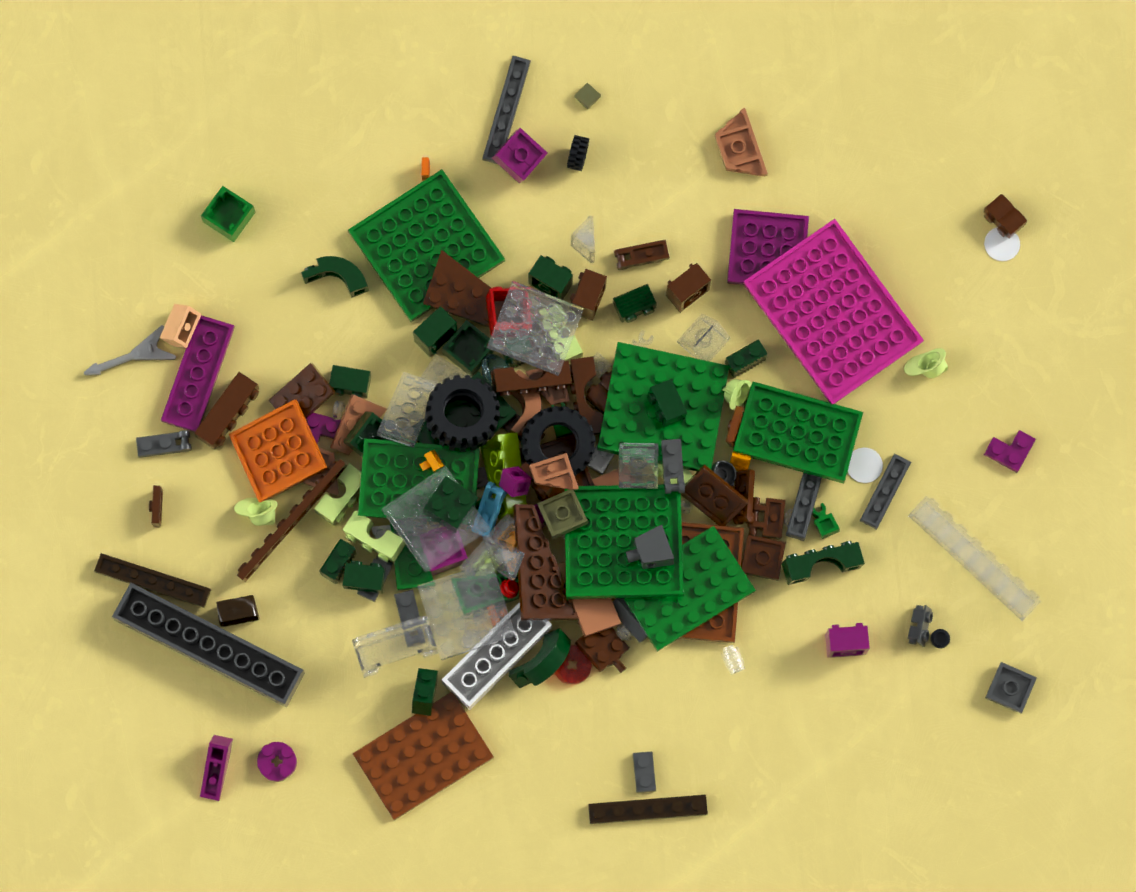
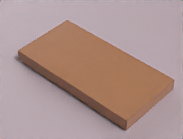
[558,561,621,637]

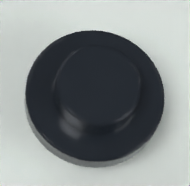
[930,629,950,649]

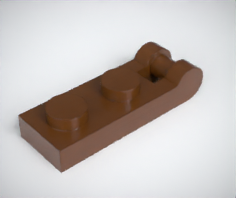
[614,239,670,270]
[733,469,755,525]

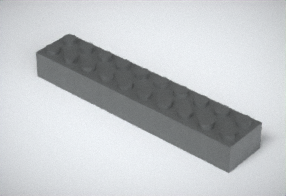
[112,583,305,708]

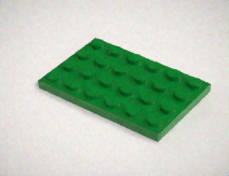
[733,382,863,484]
[358,438,480,526]
[623,526,756,652]

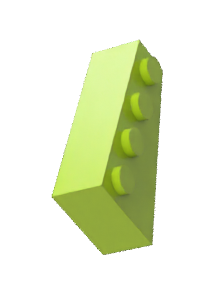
[480,432,527,520]

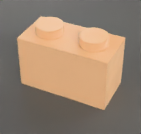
[160,304,201,348]

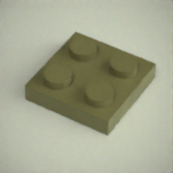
[537,490,589,539]

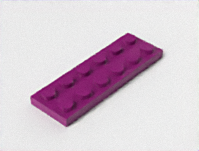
[161,315,235,432]

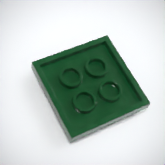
[444,371,517,448]

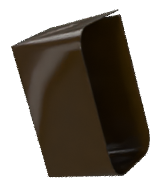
[216,595,260,627]

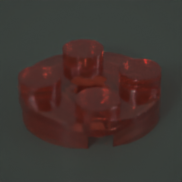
[555,645,592,685]

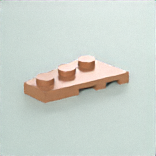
[330,394,387,455]

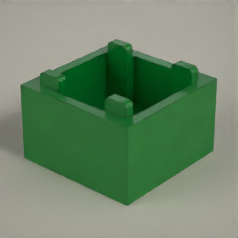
[201,186,256,242]

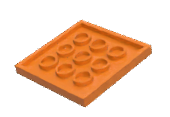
[229,399,328,503]

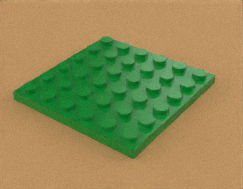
[348,169,505,322]
[597,342,729,471]
[565,484,684,599]

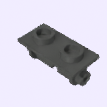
[908,605,933,647]

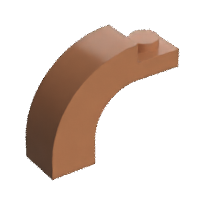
[510,370,541,437]

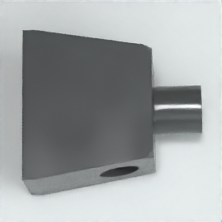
[625,525,674,569]

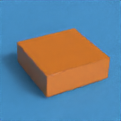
[422,157,430,181]

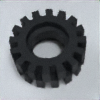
[567,135,589,171]

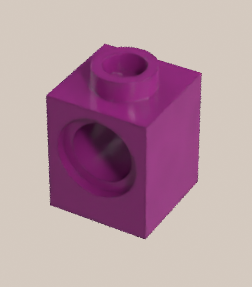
[499,466,532,497]

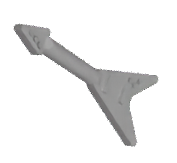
[84,325,176,376]

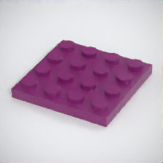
[727,209,809,285]

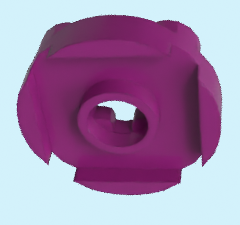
[257,742,297,782]

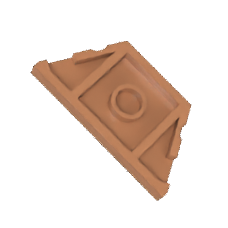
[714,108,768,177]

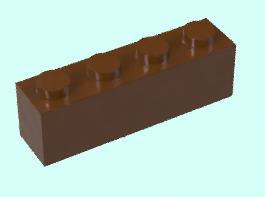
[194,372,259,450]

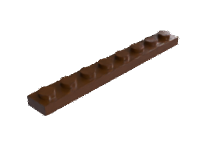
[237,459,347,582]

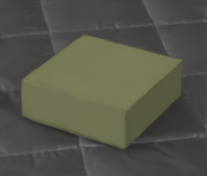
[574,83,601,109]

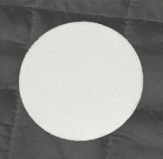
[984,227,1020,261]
[848,448,883,483]

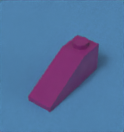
[200,735,233,801]

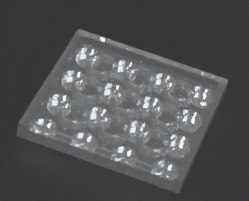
[487,281,584,376]
[382,466,490,573]
[417,562,516,660]

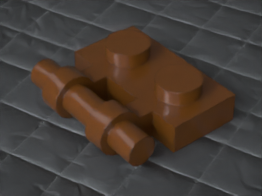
[748,497,785,539]

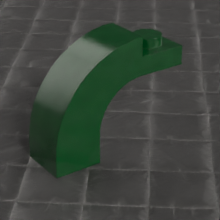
[301,256,369,298]
[509,628,571,688]

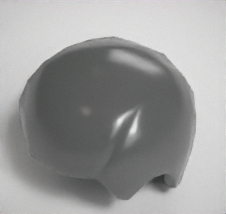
[711,460,736,486]

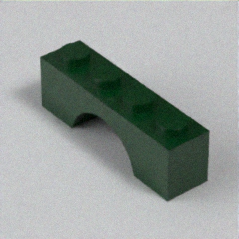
[781,541,865,585]

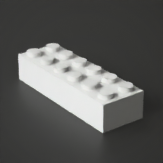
[442,602,552,710]

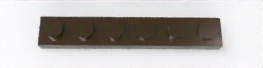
[94,553,211,608]
[588,795,708,824]

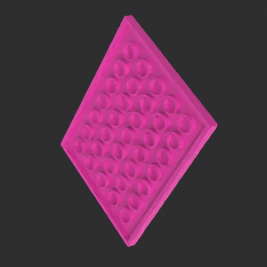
[743,219,924,405]

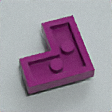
[306,413,341,445]
[984,430,1036,473]

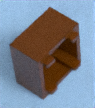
[666,263,711,313]
[570,269,607,321]

